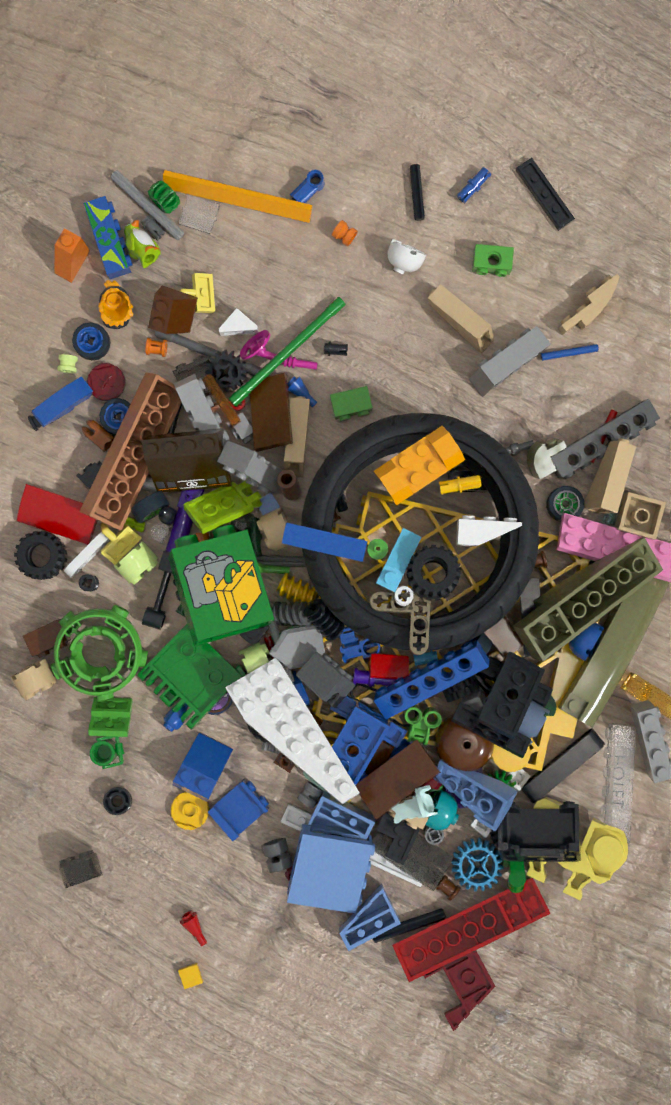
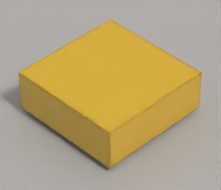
[178,963,203,989]

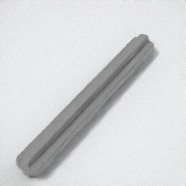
[111,170,184,240]

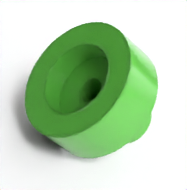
[367,539,388,560]

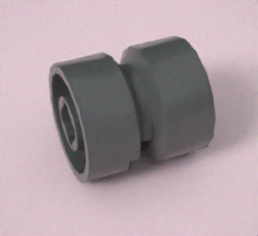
[262,838,293,873]

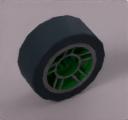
[546,486,585,522]

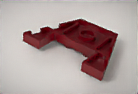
[423,950,495,1031]

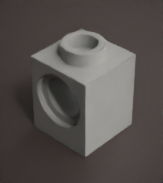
[462,687,487,711]

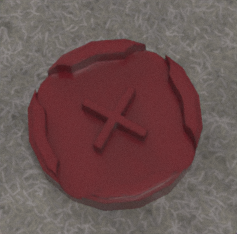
[87,363,126,401]

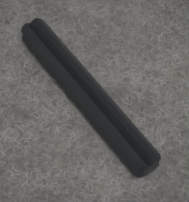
[373,908,446,943]

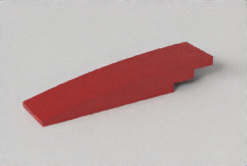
[392,878,551,982]

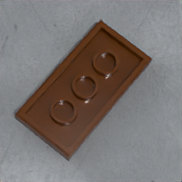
[250,373,293,452]
[356,740,441,819]

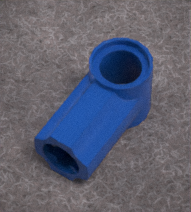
[290,170,325,203]

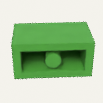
[330,386,373,421]

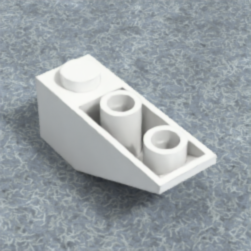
[456,515,522,546]

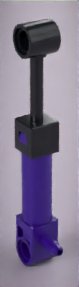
[142,489,205,630]

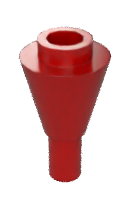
[180,911,207,946]

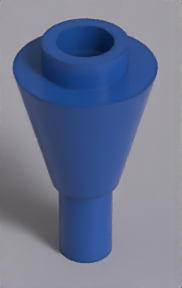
[287,376,317,407]

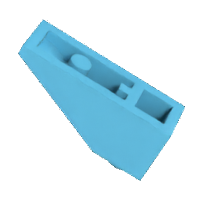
[376,528,421,592]

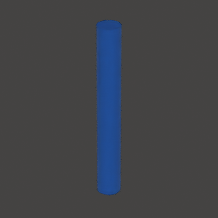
[541,344,599,361]

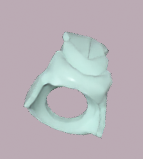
[392,785,438,824]

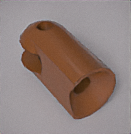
[82,420,115,452]

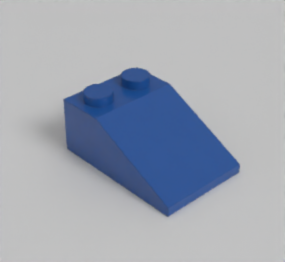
[172,733,233,802]

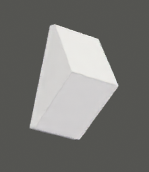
[219,308,258,336]

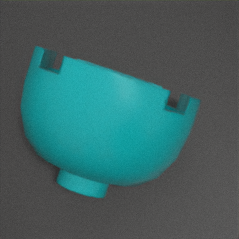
[425,790,459,830]

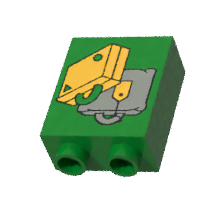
[168,525,274,647]

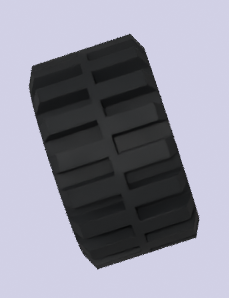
[14,531,67,580]
[407,545,461,601]

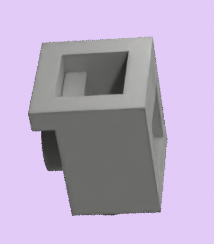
[226,412,253,444]

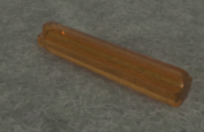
[203,374,241,426]

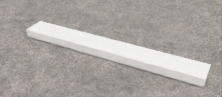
[281,804,429,887]

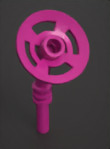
[240,330,318,370]

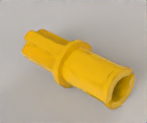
[439,475,481,495]

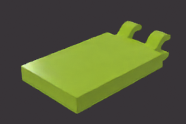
[183,480,262,534]

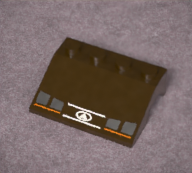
[141,428,232,493]

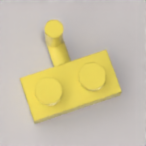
[180,273,215,313]
[100,523,142,565]

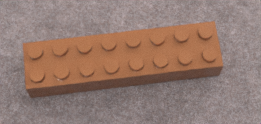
[80,372,182,531]

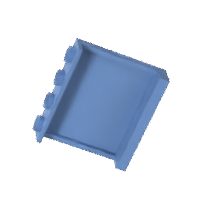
[287,824,375,914]

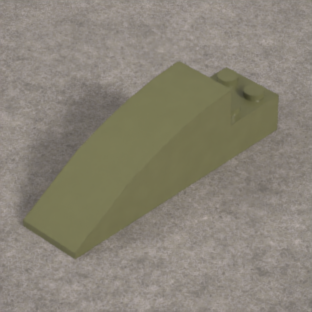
[513,537,663,661]

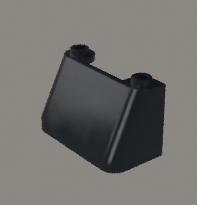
[498,801,581,862]

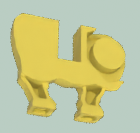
[527,797,628,901]

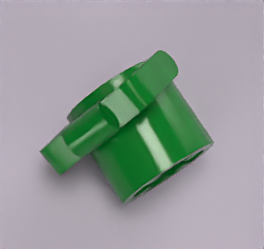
[90,736,124,769]

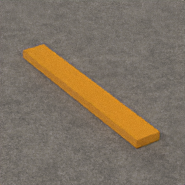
[163,170,313,223]

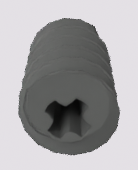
[272,601,312,626]

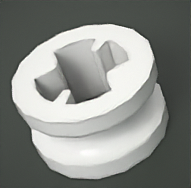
[394,586,414,606]

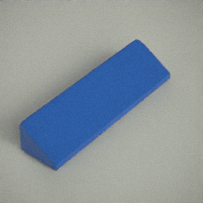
[282,522,368,562]

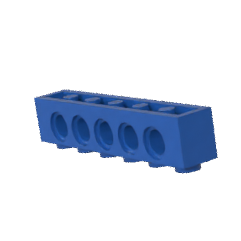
[373,640,489,720]

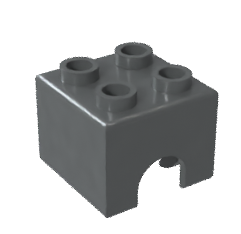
[296,652,355,708]

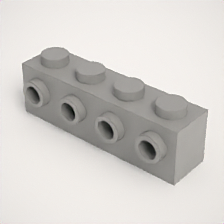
[630,700,671,783]

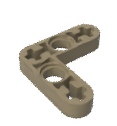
[370,592,430,655]

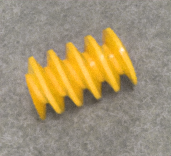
[276,573,318,603]

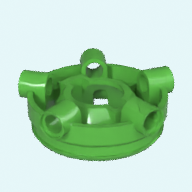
[51,604,148,700]

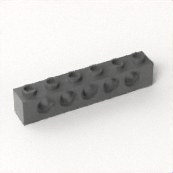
[551,399,660,479]

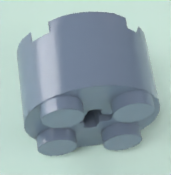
[518,701,550,745]

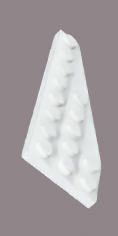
[225,658,360,804]

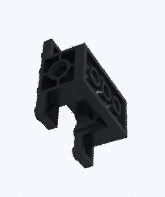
[451,651,553,758]

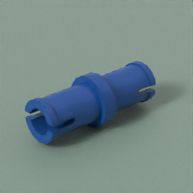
[456,167,491,204]

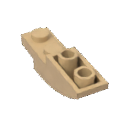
[558,274,620,335]

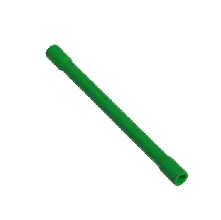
[228,297,346,407]

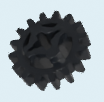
[205,349,248,392]

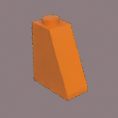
[54,228,90,283]

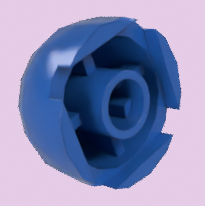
[569,623,604,661]

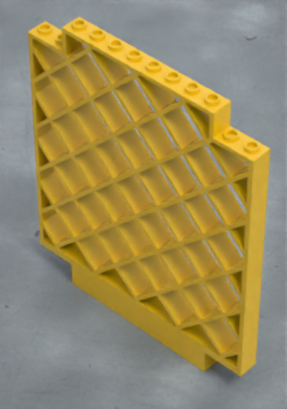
[298,491,600,771]

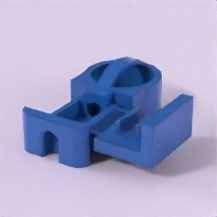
[340,627,380,663]

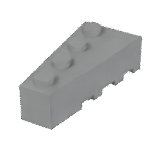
[469,326,551,397]
[174,374,230,449]
[217,440,282,494]

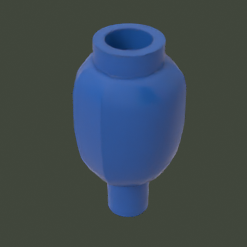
[163,703,189,732]

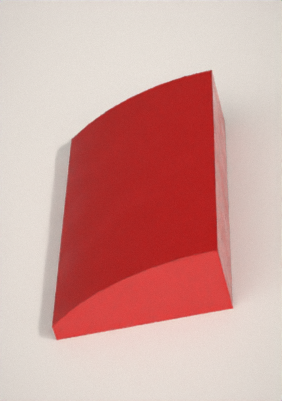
[17,484,98,545]

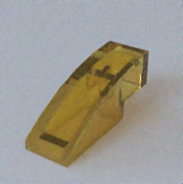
[620,672,671,720]

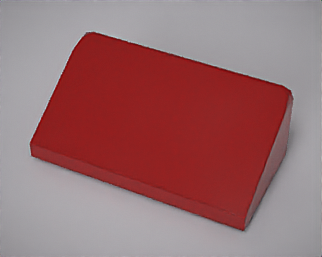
[368,653,409,679]

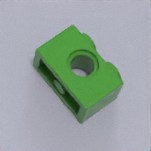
[472,244,514,277]

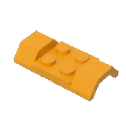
[373,426,465,505]

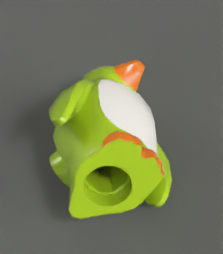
[124,220,161,268]

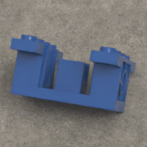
[330,695,407,786]

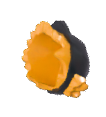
[98,280,133,329]

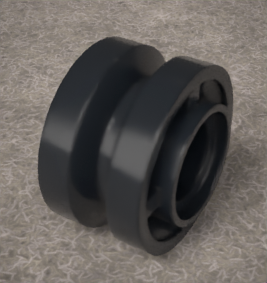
[103,787,132,815]

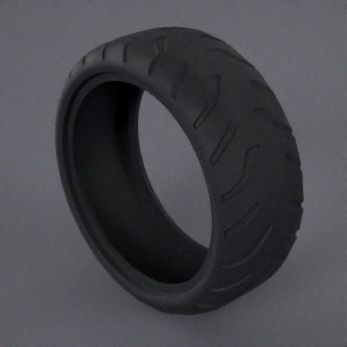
[301,413,539,651]

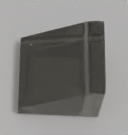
[231,513,254,534]

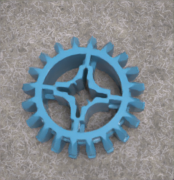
[451,838,504,892]

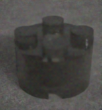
[58,850,103,888]

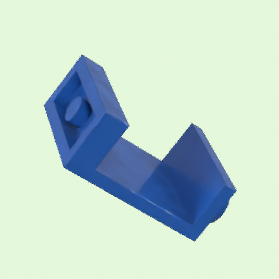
[208,779,269,841]

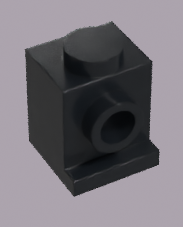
[76,461,102,489]

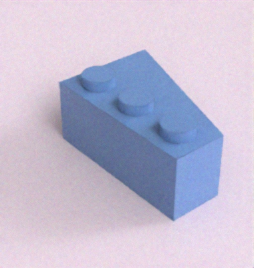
[308,791,376,840]
[339,883,401,951]

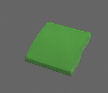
[88,697,133,737]

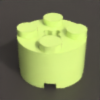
[114,541,159,585]
[238,642,269,674]

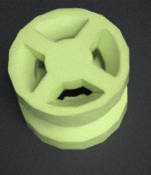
[57,354,78,374]

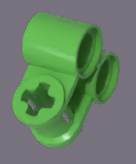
[403,705,442,745]

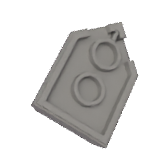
[269,625,325,669]

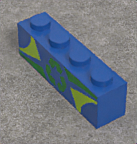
[84,196,133,279]

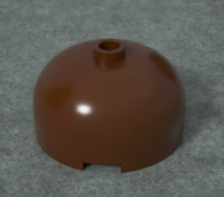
[435,714,494,771]

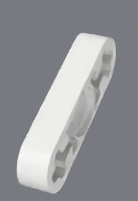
[64,532,109,578]

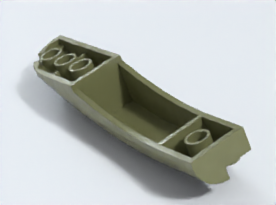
[558,578,669,728]

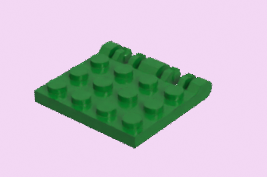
[137,624,242,730]

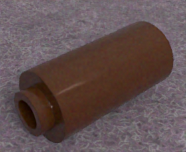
[277,470,302,500]

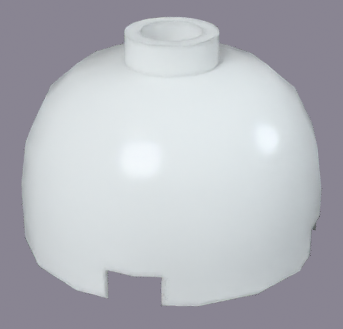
[387,239,427,274]

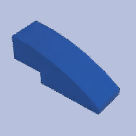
[31,376,93,427]

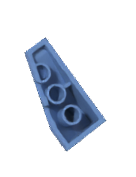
[435,760,517,831]

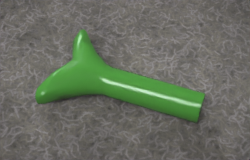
[257,562,290,574]

